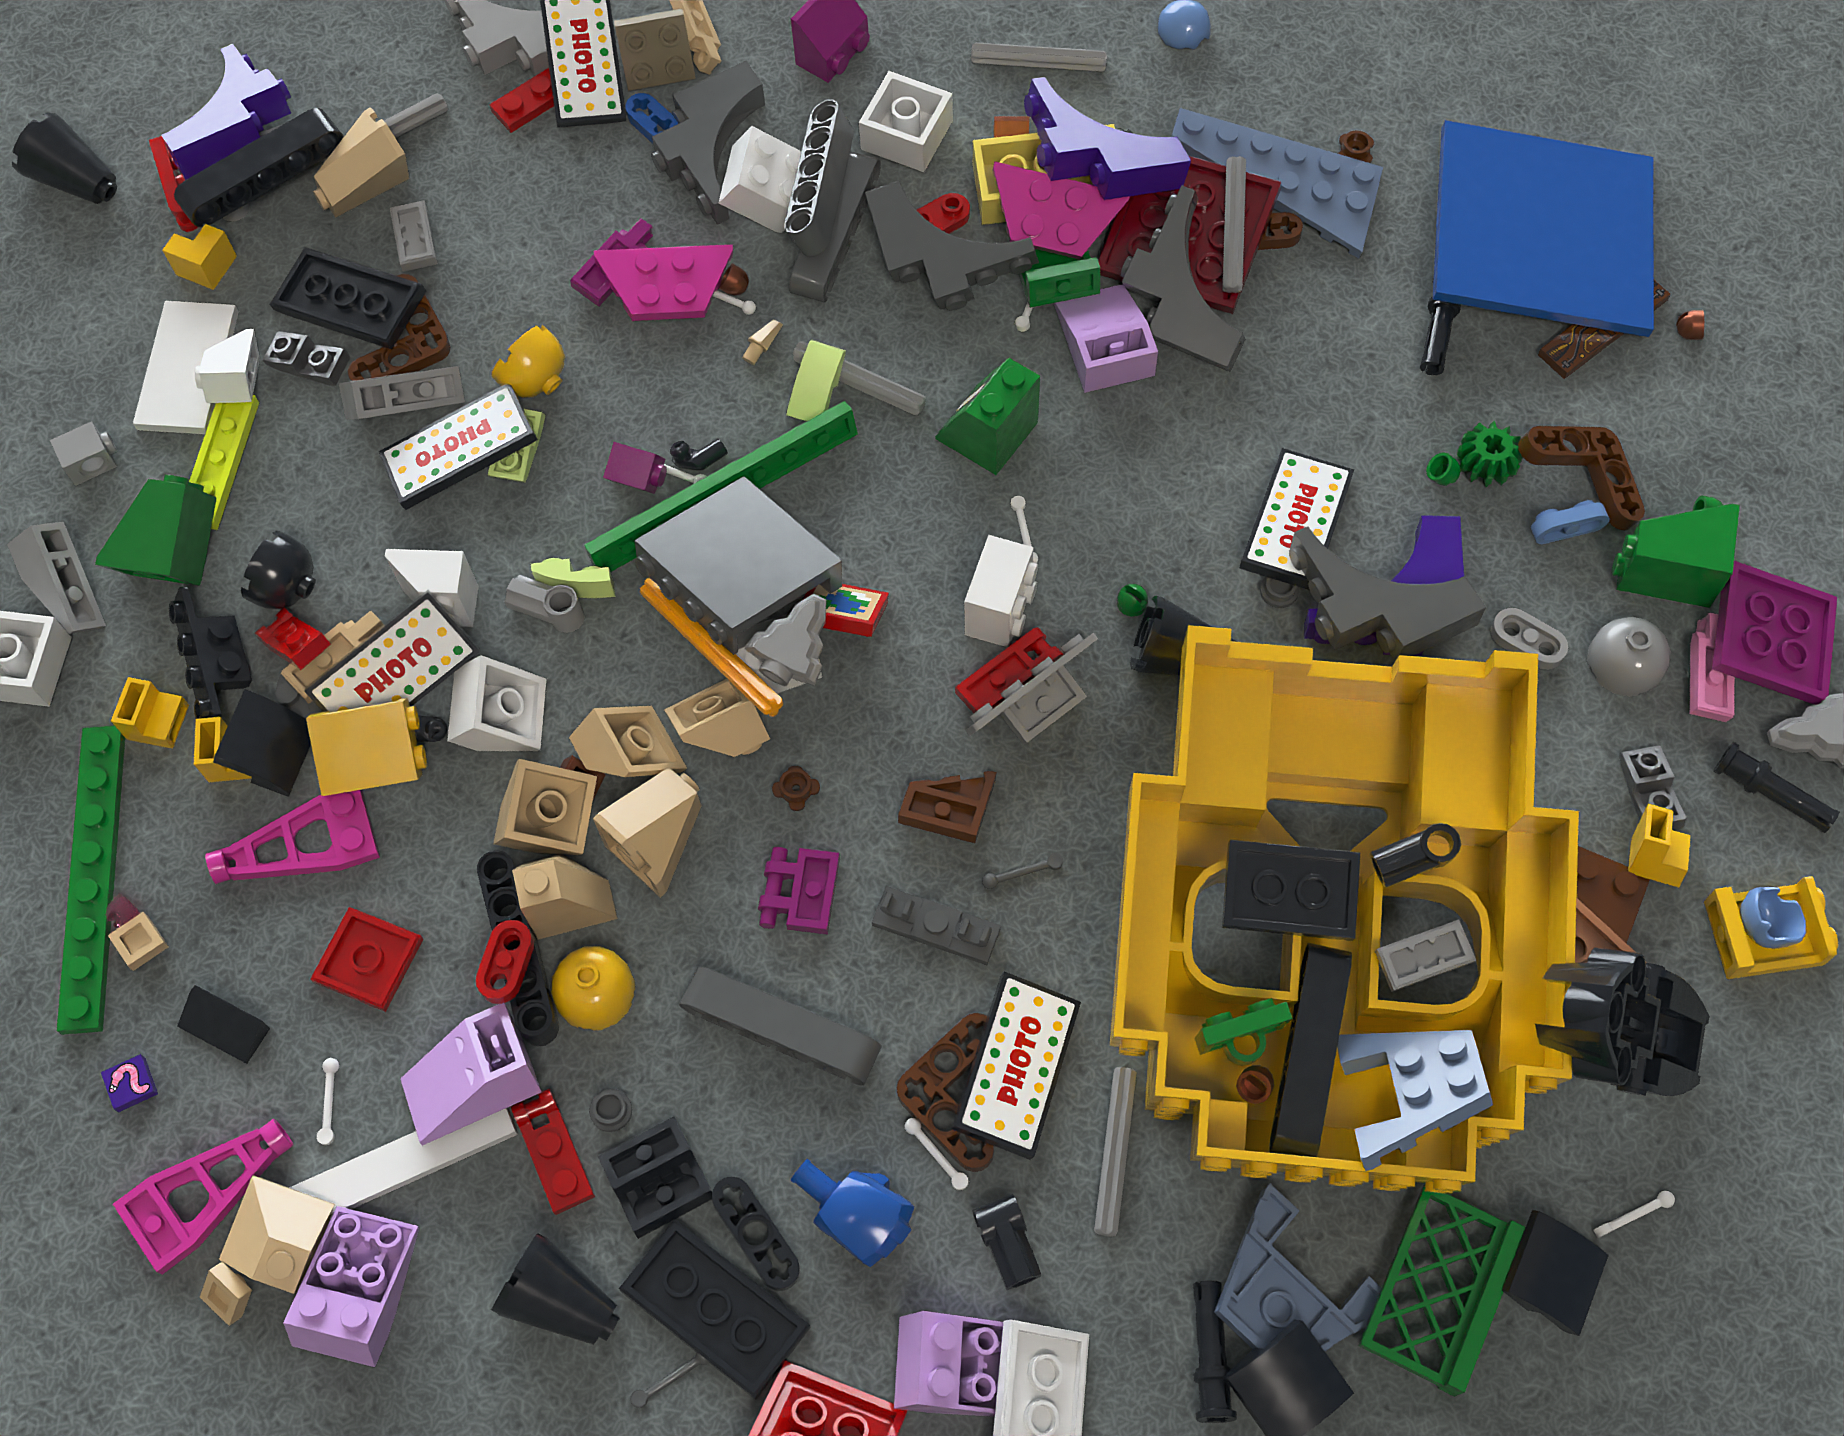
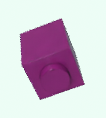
[603,442,667,494]

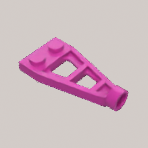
[205,790,380,884]
[113,1118,294,1275]

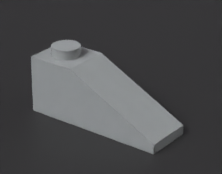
[339,366,465,420]
[7,521,106,634]

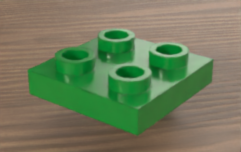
[1194,998,1293,1066]

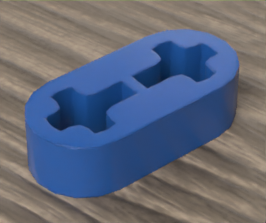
[625,93,678,144]

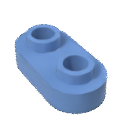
[1531,500,1610,544]

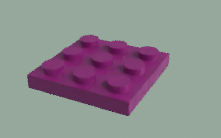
[1712,561,1837,705]

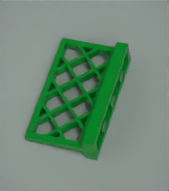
[1358,1185,1525,1397]

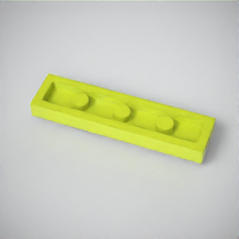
[189,395,259,530]

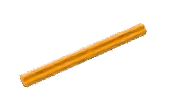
[640,578,783,717]

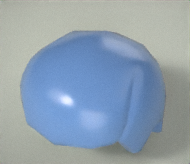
[1158,0,1211,49]
[1740,887,1806,949]

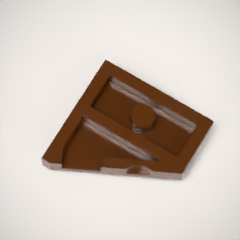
[898,771,997,844]
[1577,846,1650,944]

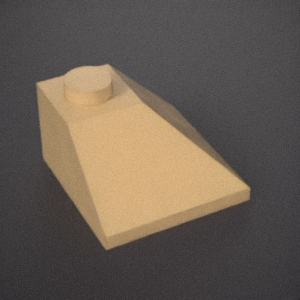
[664,679,770,757]
[569,706,687,777]
[493,759,597,855]
[219,1175,335,1294]

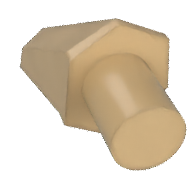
[742,319,783,365]

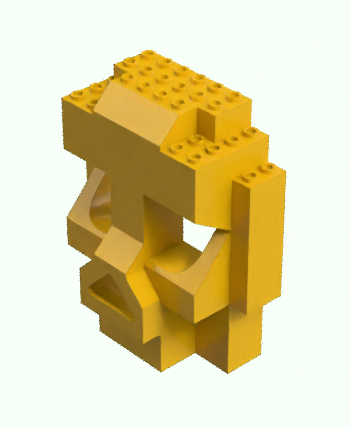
[1110,625,1579,1194]

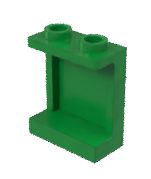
[1009,241,1100,308]

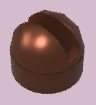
[718,263,749,295]
[1676,310,1705,340]
[1236,1065,1274,1104]

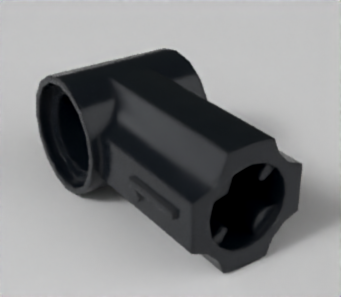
[1370,823,1461,888]
[972,1194,1041,1290]

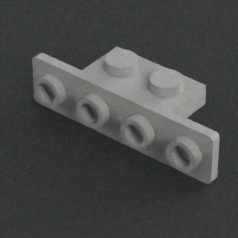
[965,633,1098,745]

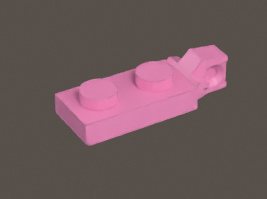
[1690,613,1735,722]

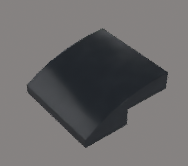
[213,689,311,797]
[598,1117,712,1239]
[1502,1210,1609,1336]
[1224,1320,1354,1436]

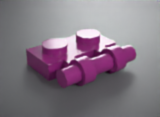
[758,847,840,935]

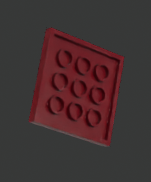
[1098,156,1281,314]

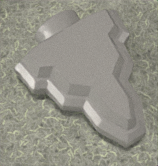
[745,593,826,686]
[1767,693,1844,768]

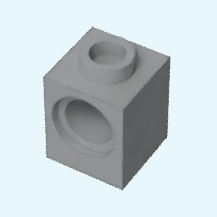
[50,421,117,486]

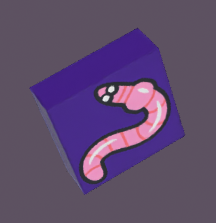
[101,1054,158,1113]

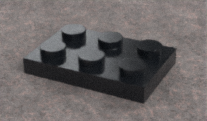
[1222,840,1360,941]

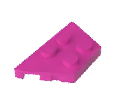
[993,162,1130,259]
[594,244,733,321]

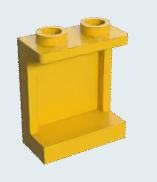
[306,698,427,796]
[1704,876,1838,979]

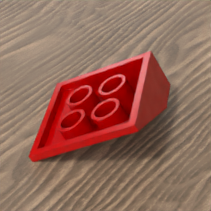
[748,1361,908,1436]

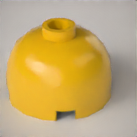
[492,325,565,398]
[551,946,635,1030]

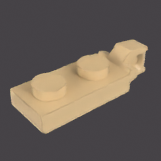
[669,0,721,75]
[281,611,384,704]

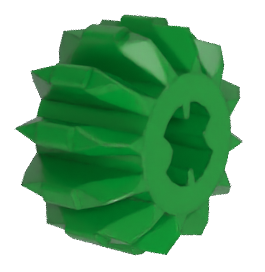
[1457,421,1523,487]

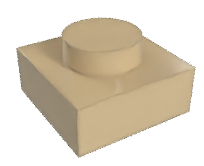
[108,912,169,971]
[200,1262,252,1326]

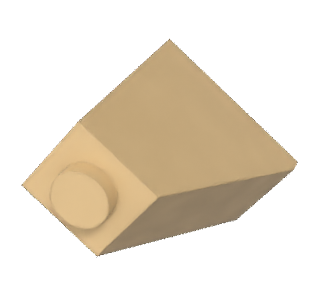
[313,107,409,218]
[593,767,701,898]
[512,854,617,940]

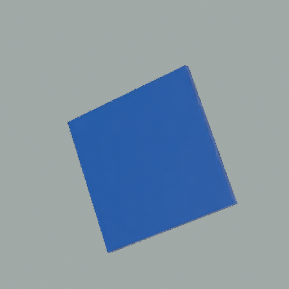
[1433,120,1654,337]

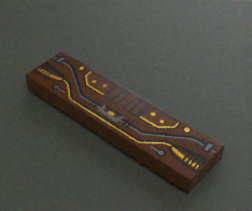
[1538,280,1670,379]

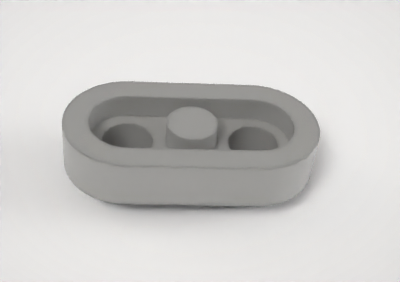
[1491,608,1568,670]

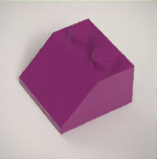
[791,0,870,83]

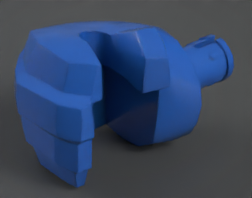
[790,1159,914,1267]

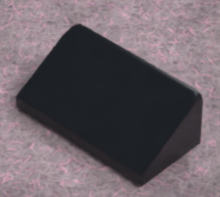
[177,985,270,1064]

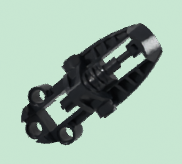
[1535,948,1710,1096]

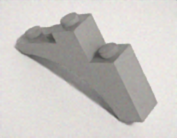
[444,0,549,76]

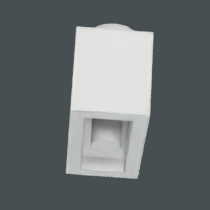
[195,329,260,403]

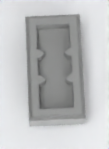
[390,200,438,272]
[1375,920,1476,992]

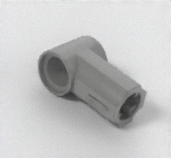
[504,575,585,633]

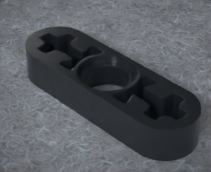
[712,1177,800,1291]

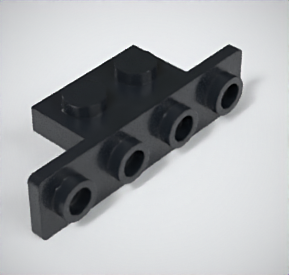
[169,587,252,719]

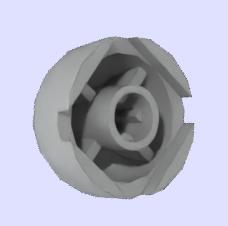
[1587,617,1671,697]

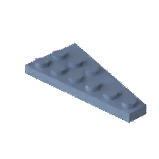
[1171,108,1383,258]

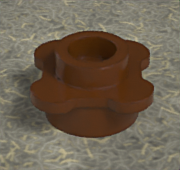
[1338,130,1374,163]
[772,766,820,811]

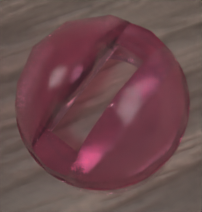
[106,893,141,928]

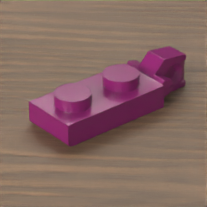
[570,218,653,307]

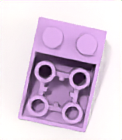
[1054,284,1158,393]
[400,1003,541,1146]
[283,1206,419,1367]
[894,1311,1003,1417]

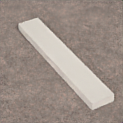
[289,1108,518,1219]

